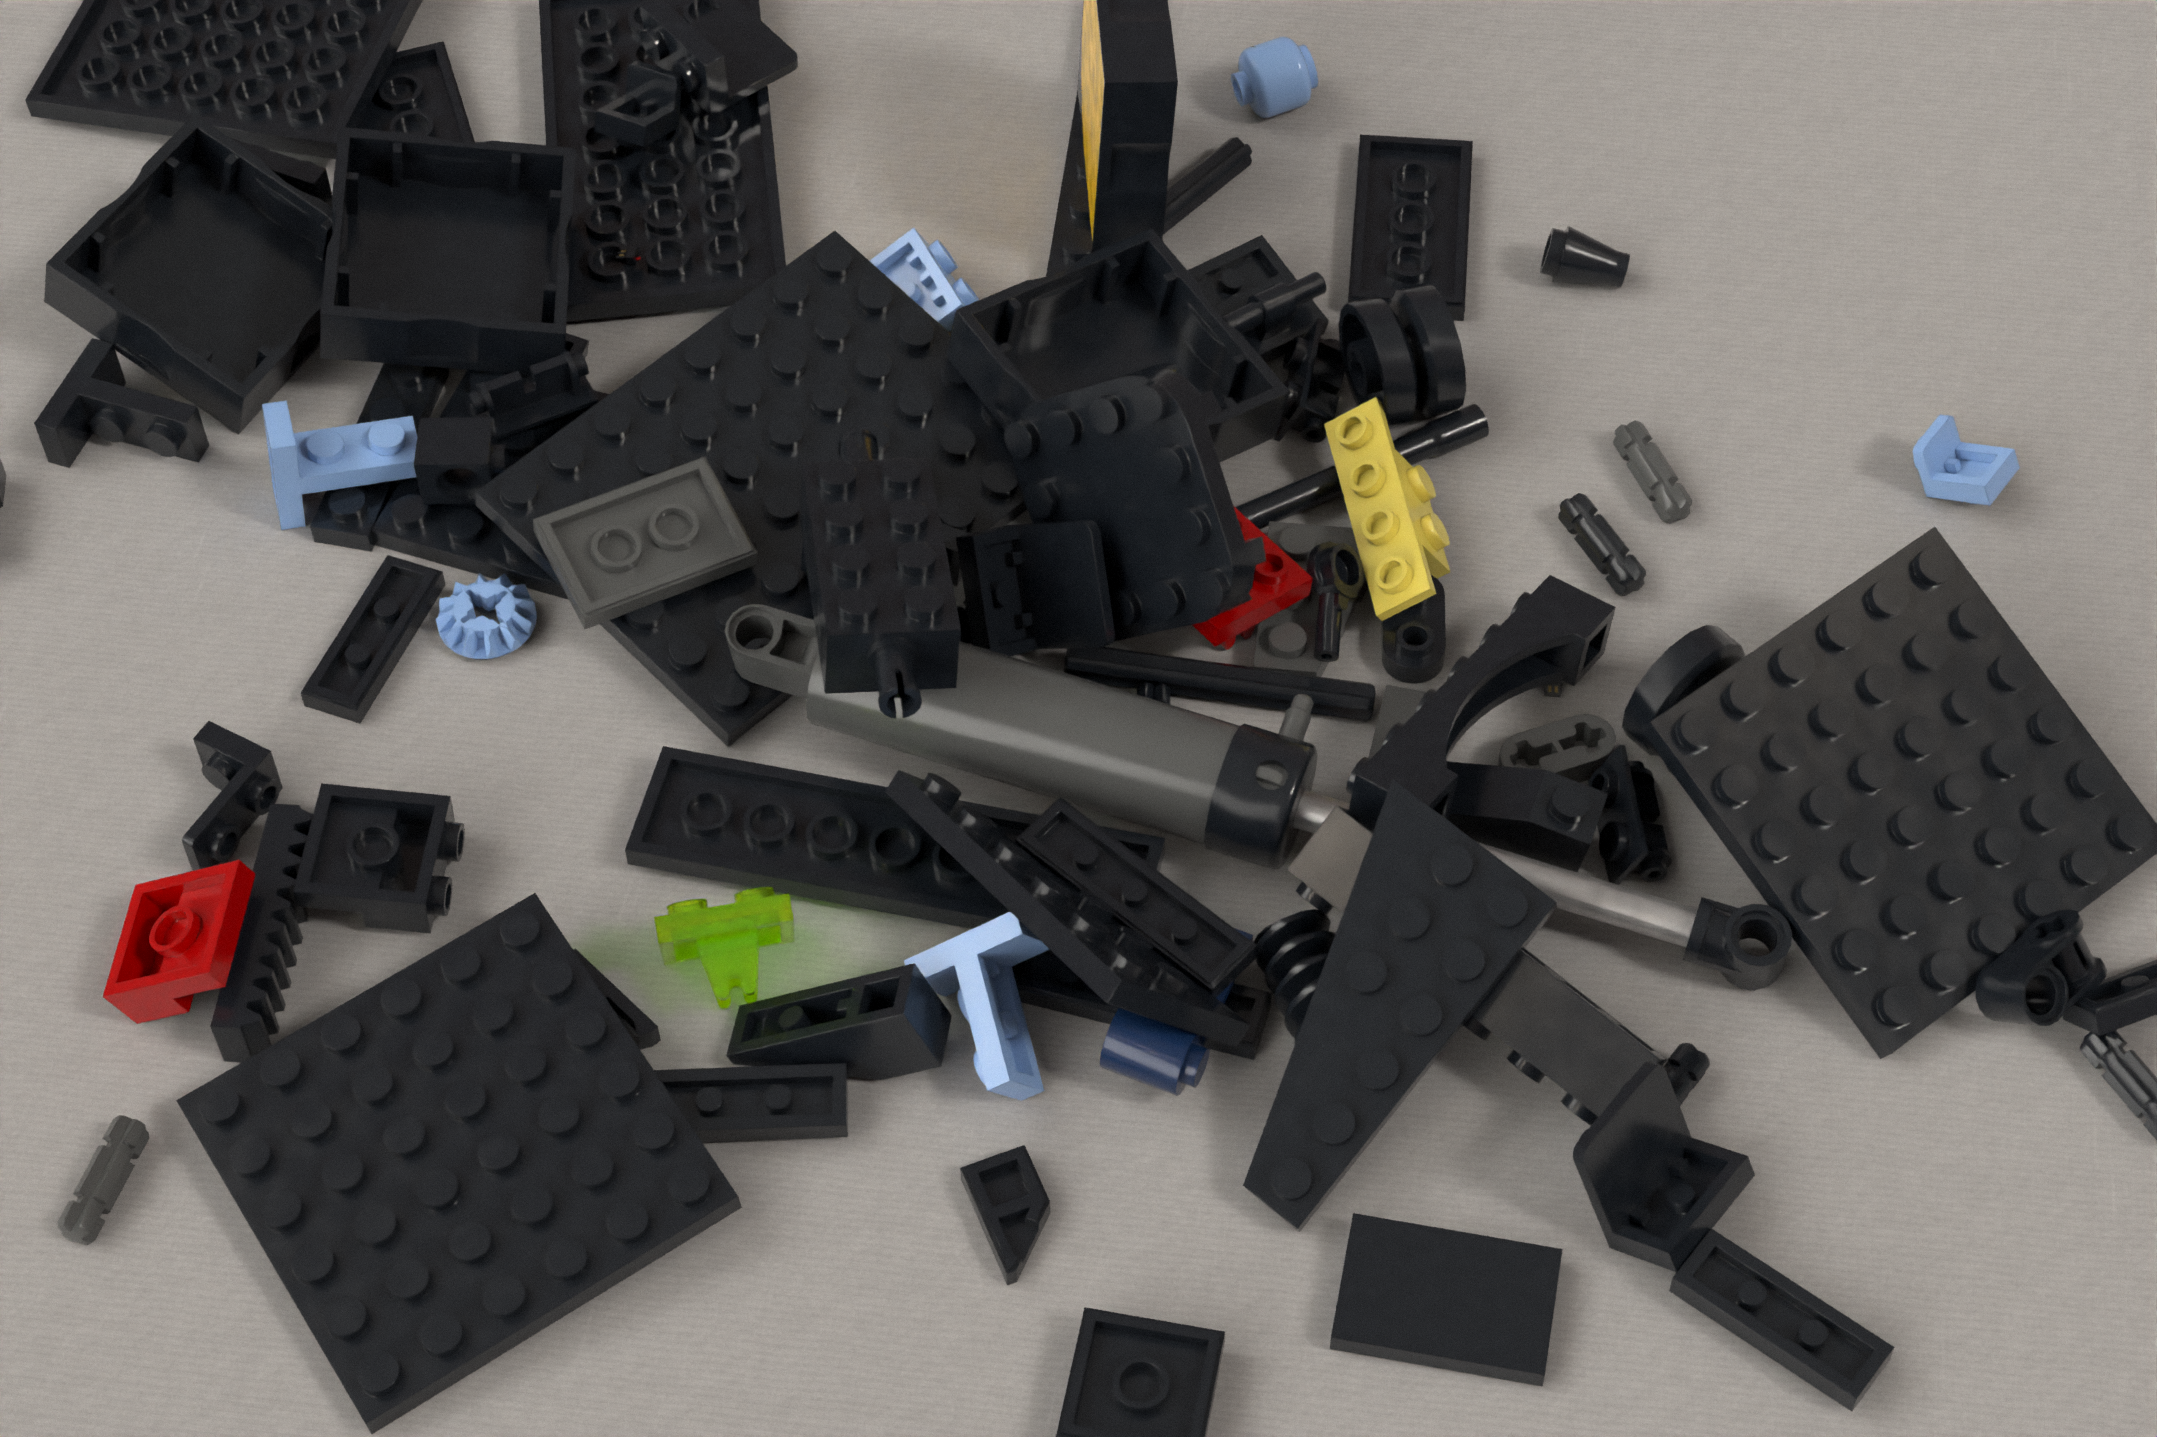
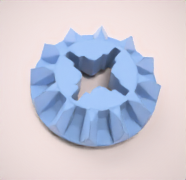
[436,573,537,659]

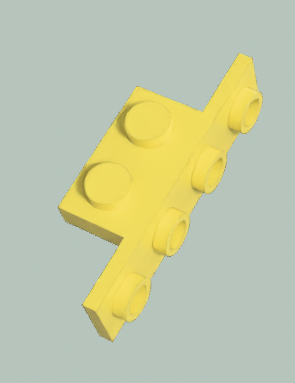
[1324,397,1450,621]

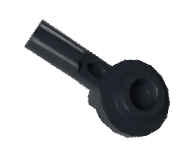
[1306,541,1363,662]

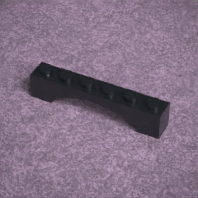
[1346,575,1616,829]

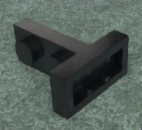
[34,338,210,468]

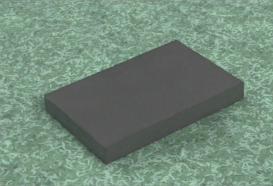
[533,457,758,630]

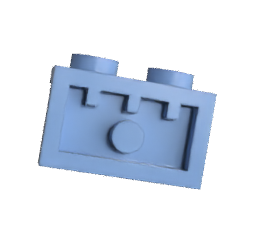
[870,228,979,332]

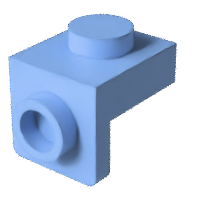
[1913,414,2020,506]

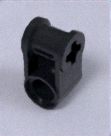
[1976,909,2107,1026]

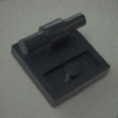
[1188,235,1329,363]

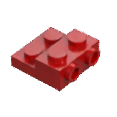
[103,860,256,1024]

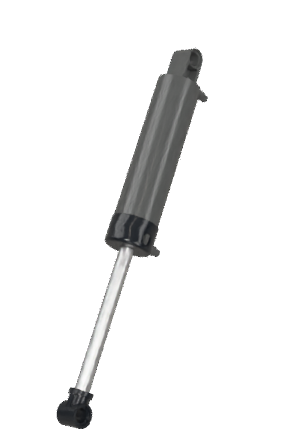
[725,604,1792,991]

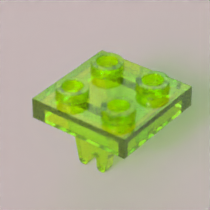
[654,887,795,1010]

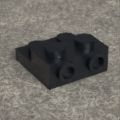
[293,783,465,934]

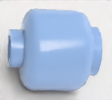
[1231,36,1318,118]

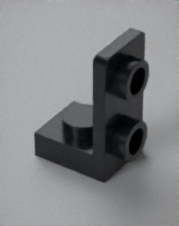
[182,721,283,871]

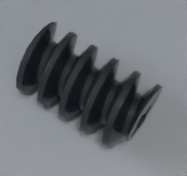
[1253,909,1335,1045]

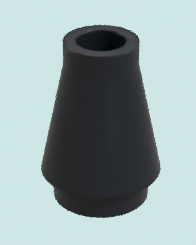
[1540,226,1630,288]

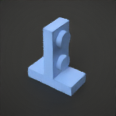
[262,400,417,530]
[904,912,1049,1101]

